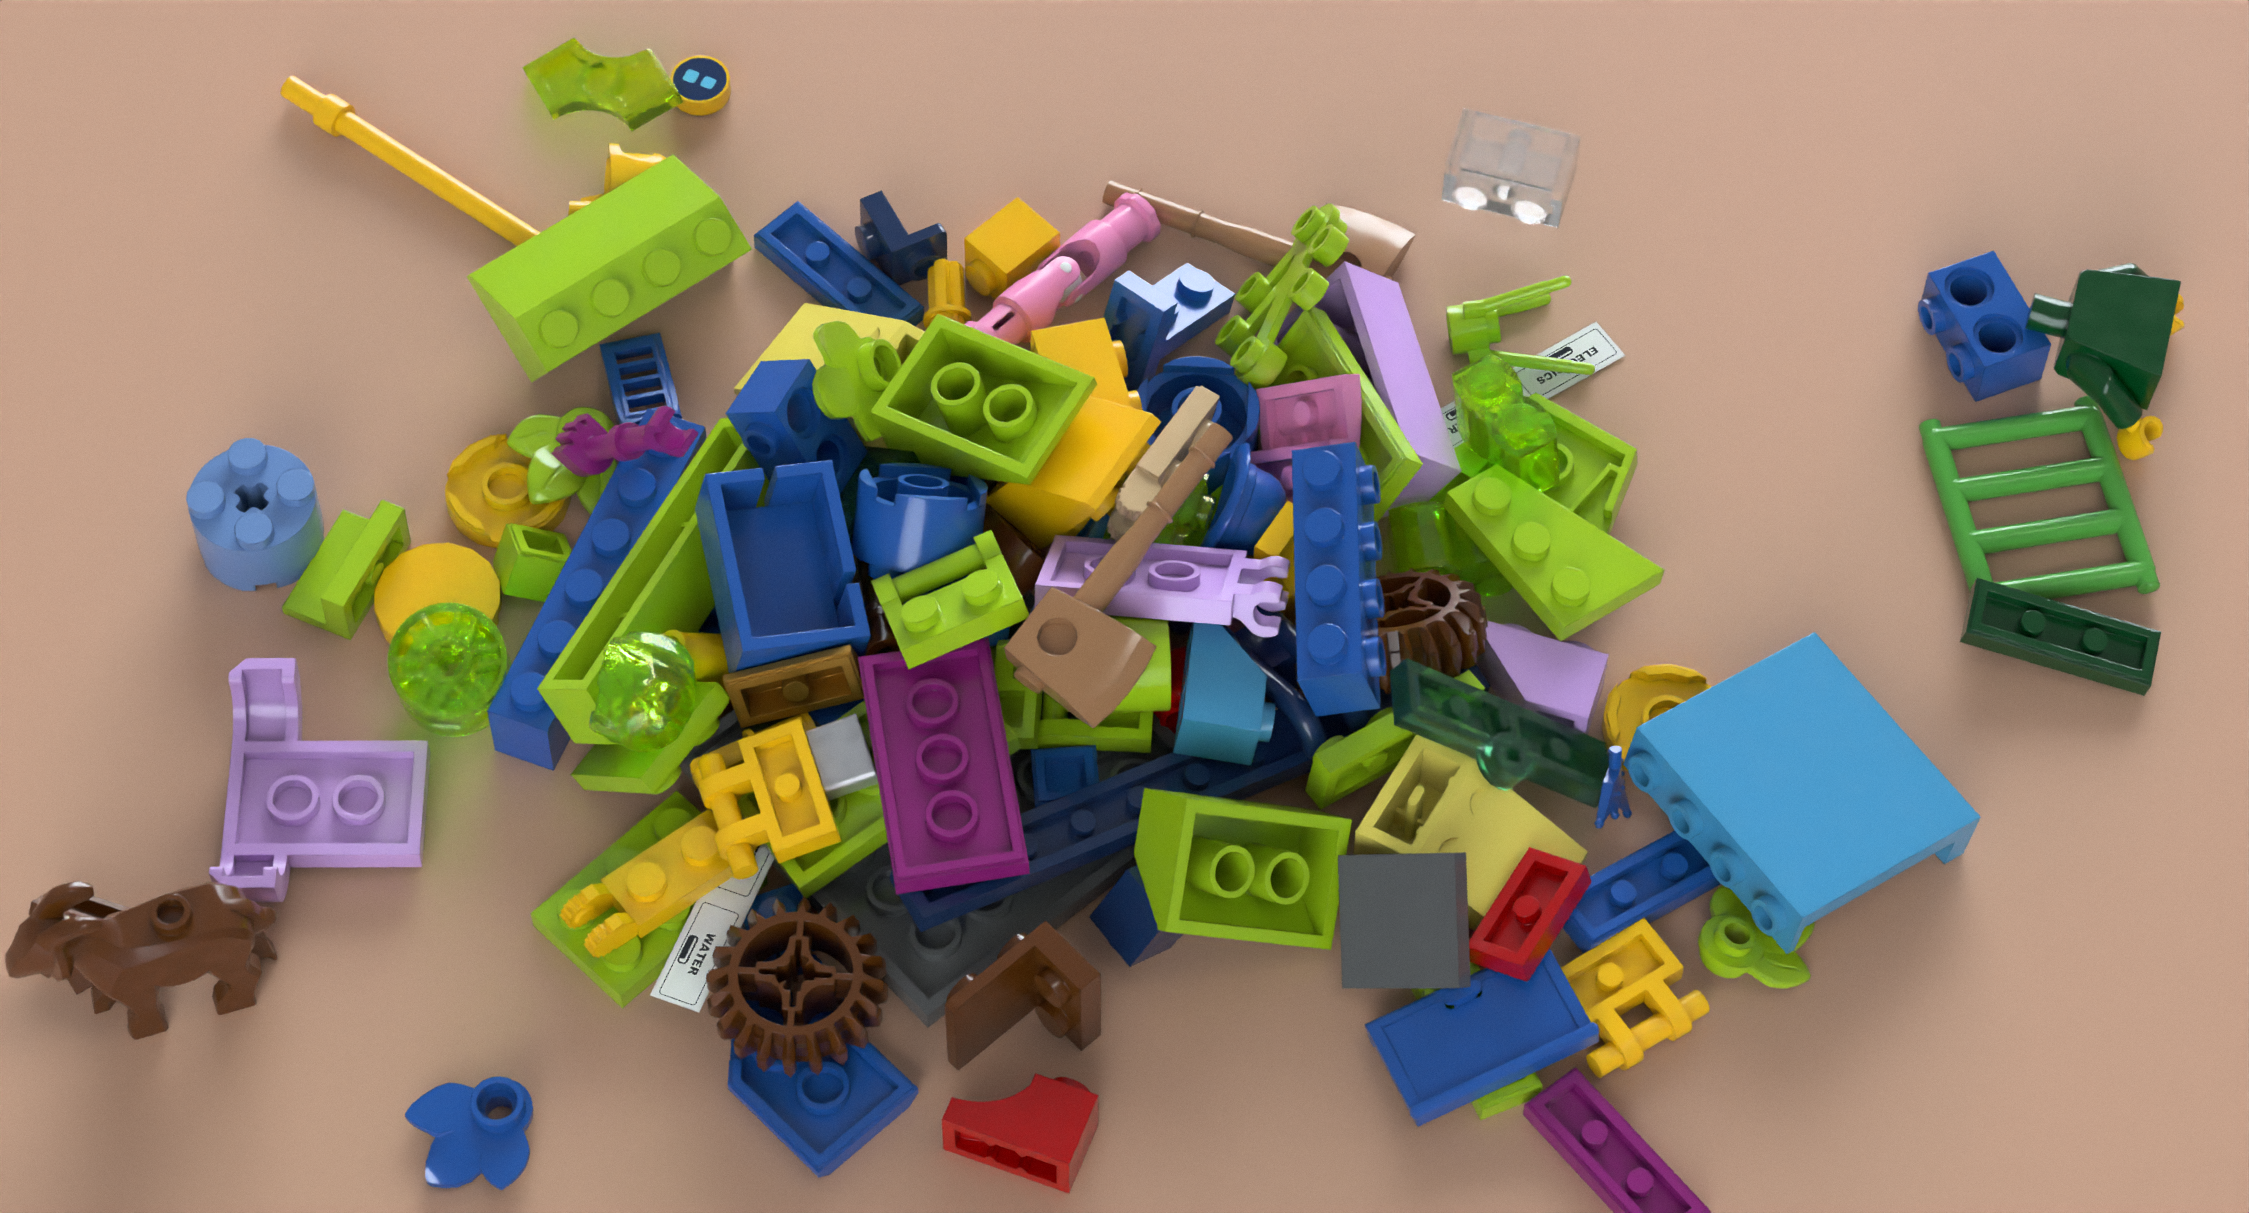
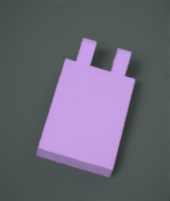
[1034,535,1290,637]

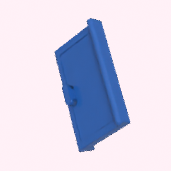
[1364,948,1600,1127]

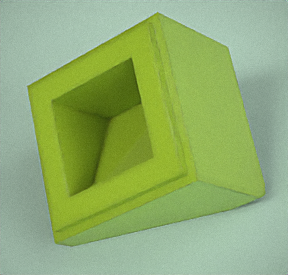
[493,523,572,602]

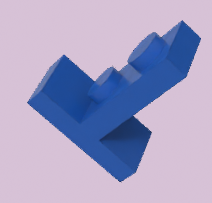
[1103,263,1235,391]

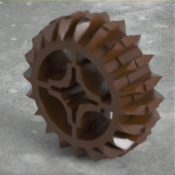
[1376,568,1488,694]
[706,896,889,1078]

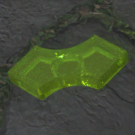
[522,38,683,132]

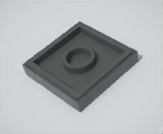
[1338,852,1471,988]

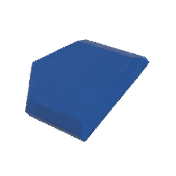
[727,1000,919,1178]

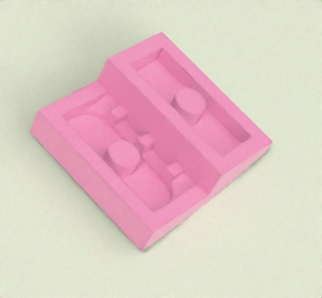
[1250,374,1362,503]

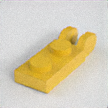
[560,809,733,958]

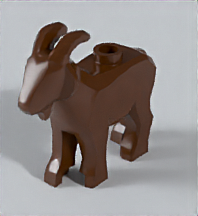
[5,881,277,1040]

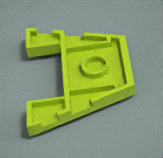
[1395,393,1638,535]

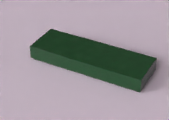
[1960,578,2161,696]

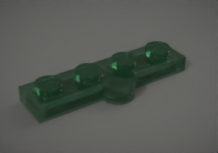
[1390,658,1609,808]

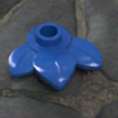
[405,1077,534,1190]

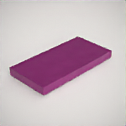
[858,638,1030,894]

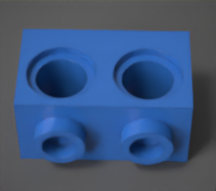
[1918,250,2051,402]
[725,359,868,494]

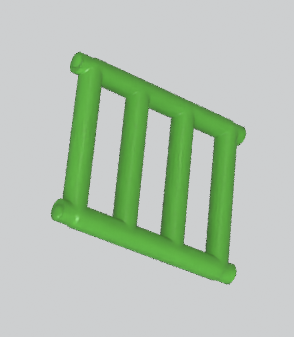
[1919,395,2160,599]

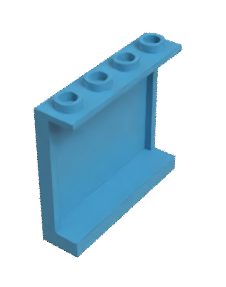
[1623,632,1981,954]

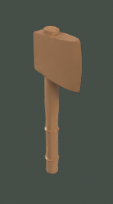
[1102,180,1415,280]
[1004,423,1233,729]

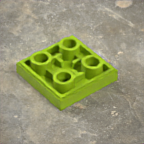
[570,681,730,795]

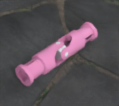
[964,193,1161,345]

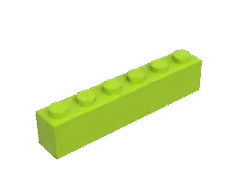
[537,418,770,745]

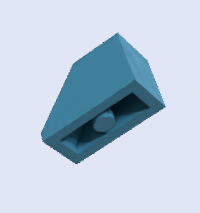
[1173,622,1275,765]

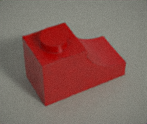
[942,1073,1099,1194]

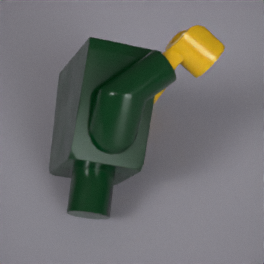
[2025,263,2184,460]

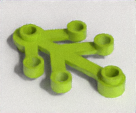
[1215,203,1349,390]

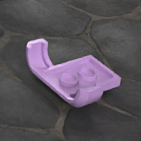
[209,658,431,902]

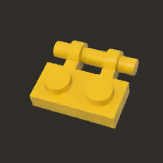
[698,718,842,879]
[1561,918,1710,1078]

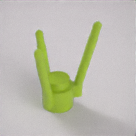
[1446,275,1595,375]

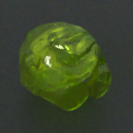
[589,632,697,752]

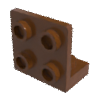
[944,921,1101,1070]

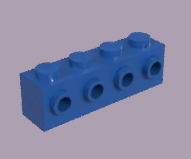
[1292,442,1386,717]

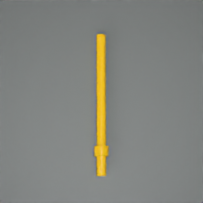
[280,76,540,246]

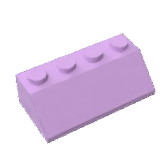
[1274,261,1461,518]

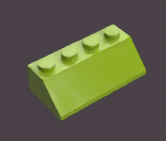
[467,155,752,383]

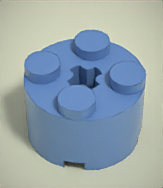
[186,438,324,591]

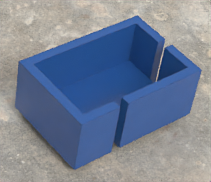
[695,460,871,673]

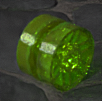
[388,602,512,737]

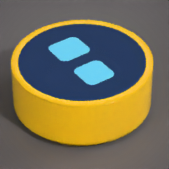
[670,55,731,116]

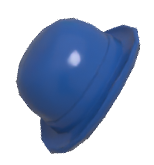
[1200,443,1287,555]

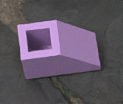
[1476,621,1609,751]

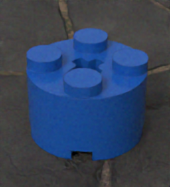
[1137,356,1260,502]
[852,463,988,584]

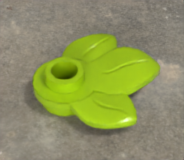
[812,321,901,442]
[507,407,618,515]
[1698,885,1815,988]

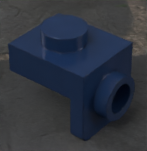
[855,190,947,286]

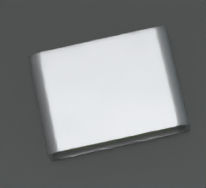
[806,714,878,801]

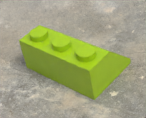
[1134,788,1352,950]

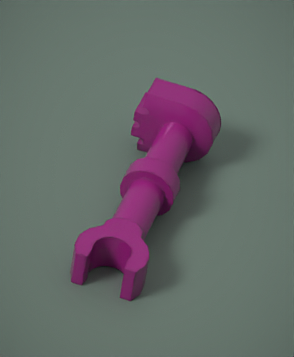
[551,406,699,477]

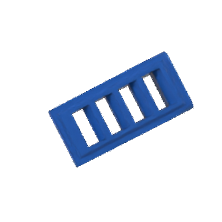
[600,333,682,425]

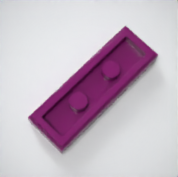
[1523,1067,1711,1213]

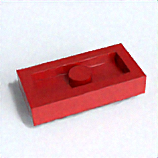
[1469,847,1592,982]

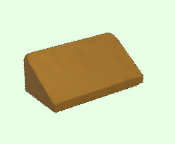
[723,645,864,728]

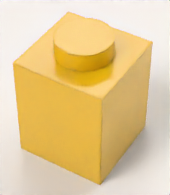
[964,197,1060,299]

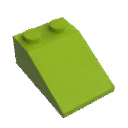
[870,314,1097,485]

